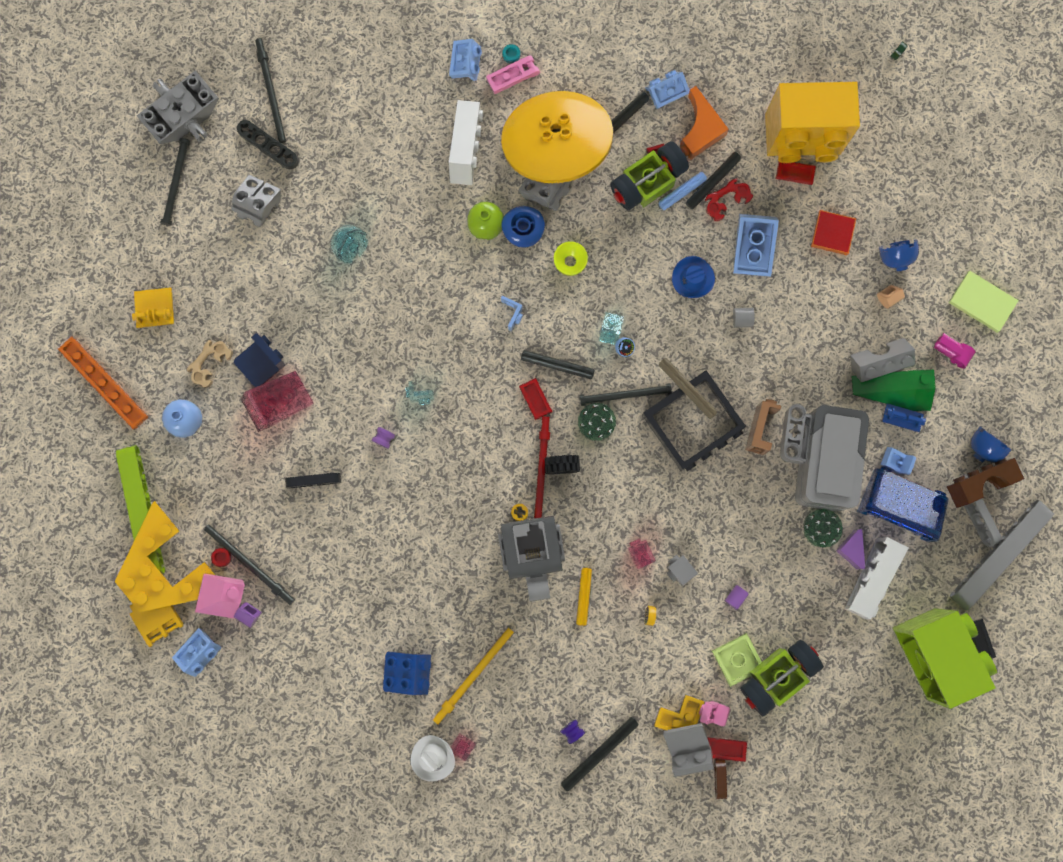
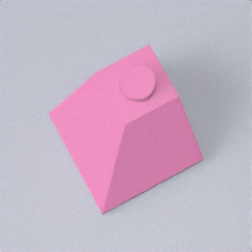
[195,573,245,619]

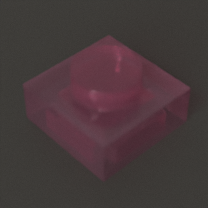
[451,733,476,761]

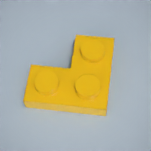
[654,694,705,730]

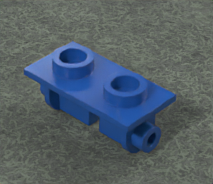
[882,404,926,432]

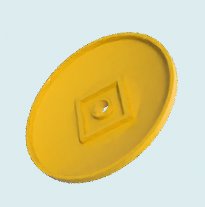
[501,91,613,183]

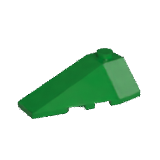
[851,369,936,411]

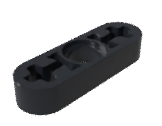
[285,473,342,489]

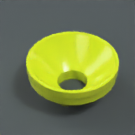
[554,241,588,276]

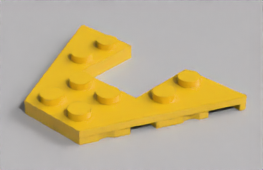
[114,501,215,612]

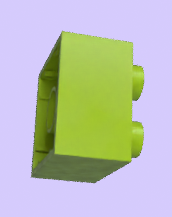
[892,608,997,709]

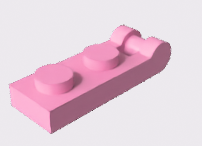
[486,55,540,95]

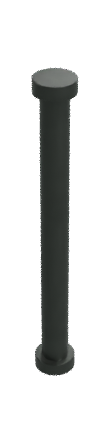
[160,138,191,226]
[580,383,672,406]

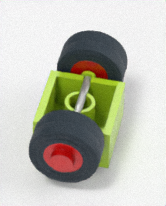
[610,141,689,210]
[740,639,824,716]

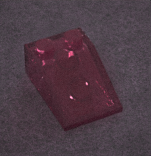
[241,371,314,432]

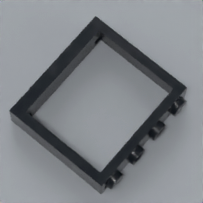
[642,370,746,472]

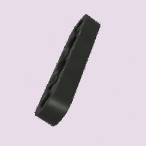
[237,120,299,169]

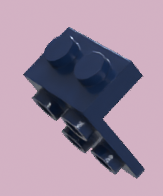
[234,332,286,388]

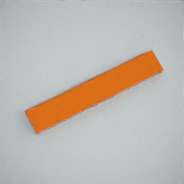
[58,336,149,430]

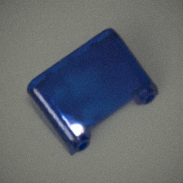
[857,467,949,543]

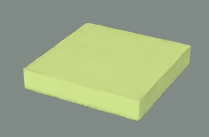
[712,633,762,687]

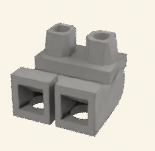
[231,175,281,227]
[518,178,571,211]

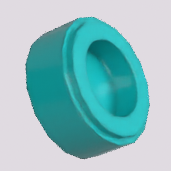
[502,44,520,64]

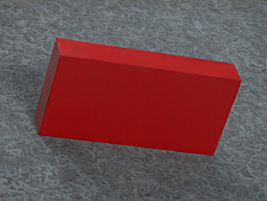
[775,161,816,185]
[519,378,552,420]
[707,737,747,762]

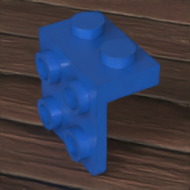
[383,652,431,695]

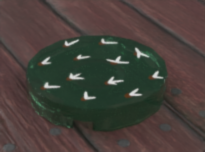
[578,403,616,441]
[803,509,843,548]

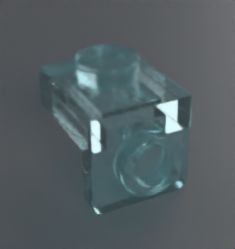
[599,312,624,345]
[406,381,435,405]

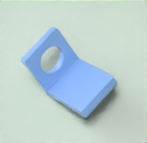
[501,296,523,332]

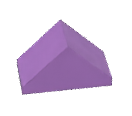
[836,529,865,569]

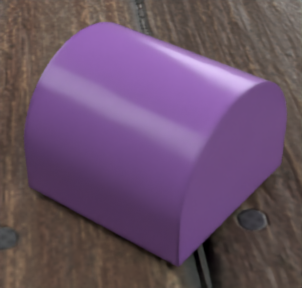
[724,585,749,610]
[234,602,262,628]

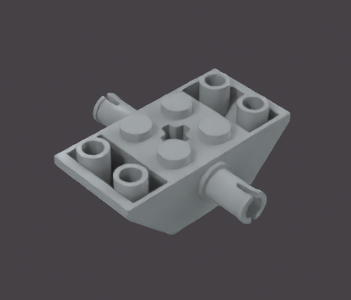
[136,70,219,144]

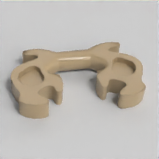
[187,340,233,388]

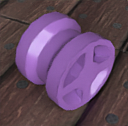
[371,427,395,449]

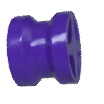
[560,719,585,744]

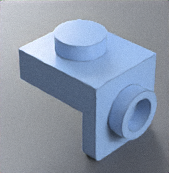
[881,447,916,475]

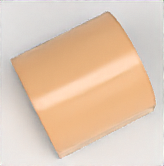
[877,285,905,309]

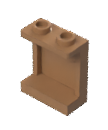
[745,399,782,455]

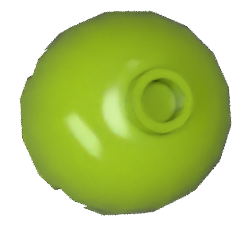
[467,201,504,240]

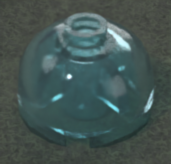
[330,225,368,263]

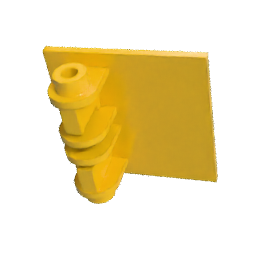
[132,287,174,328]

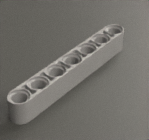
[950,500,1054,611]

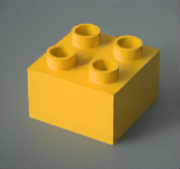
[765,82,860,163]

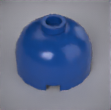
[879,240,919,271]
[970,427,1012,463]

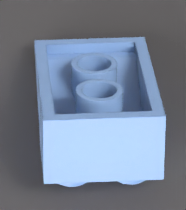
[733,214,779,277]

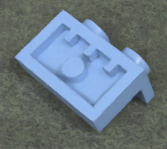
[449,39,482,81]
[645,70,690,109]
[172,628,221,677]

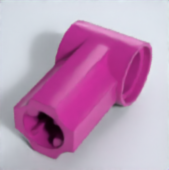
[933,333,976,369]

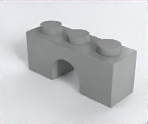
[850,338,915,382]

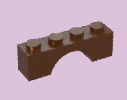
[946,458,1025,508]

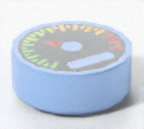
[615,337,635,357]

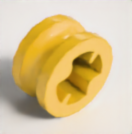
[511,504,528,521]

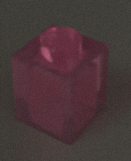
[627,538,656,570]

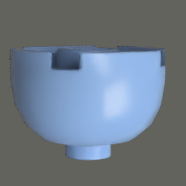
[162,399,202,438]

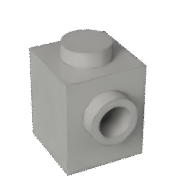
[666,555,698,586]

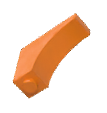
[680,86,729,160]

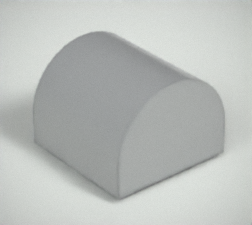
[733,308,755,328]

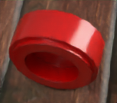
[211,548,231,567]

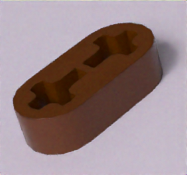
[714,760,727,799]

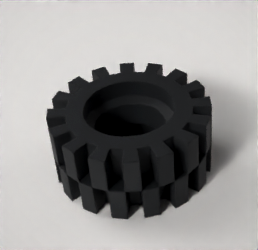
[544,455,580,475]

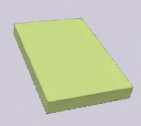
[949,271,1019,333]

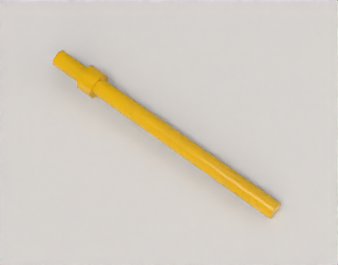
[433,627,514,725]

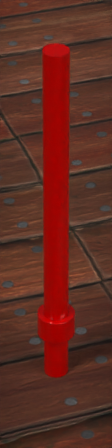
[534,416,551,519]

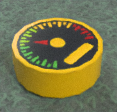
[645,605,656,626]

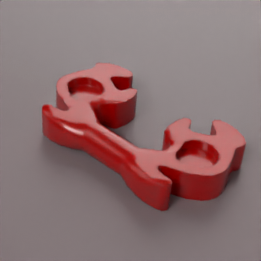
[705,178,753,221]

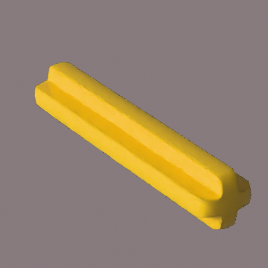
[576,568,592,626]

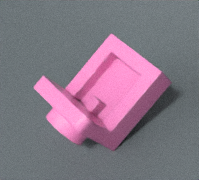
[699,701,730,726]

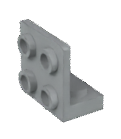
[663,723,714,777]

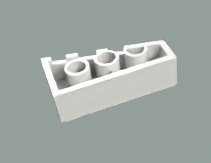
[449,100,483,185]
[845,537,909,620]

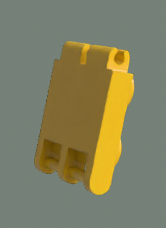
[130,604,184,647]

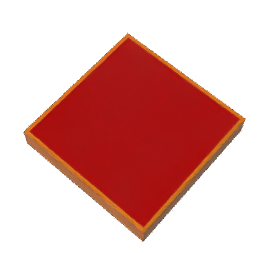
[811,210,856,255]

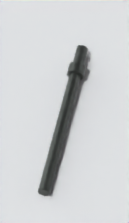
[255,38,286,143]
[204,525,295,605]

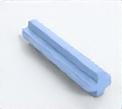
[658,172,707,210]

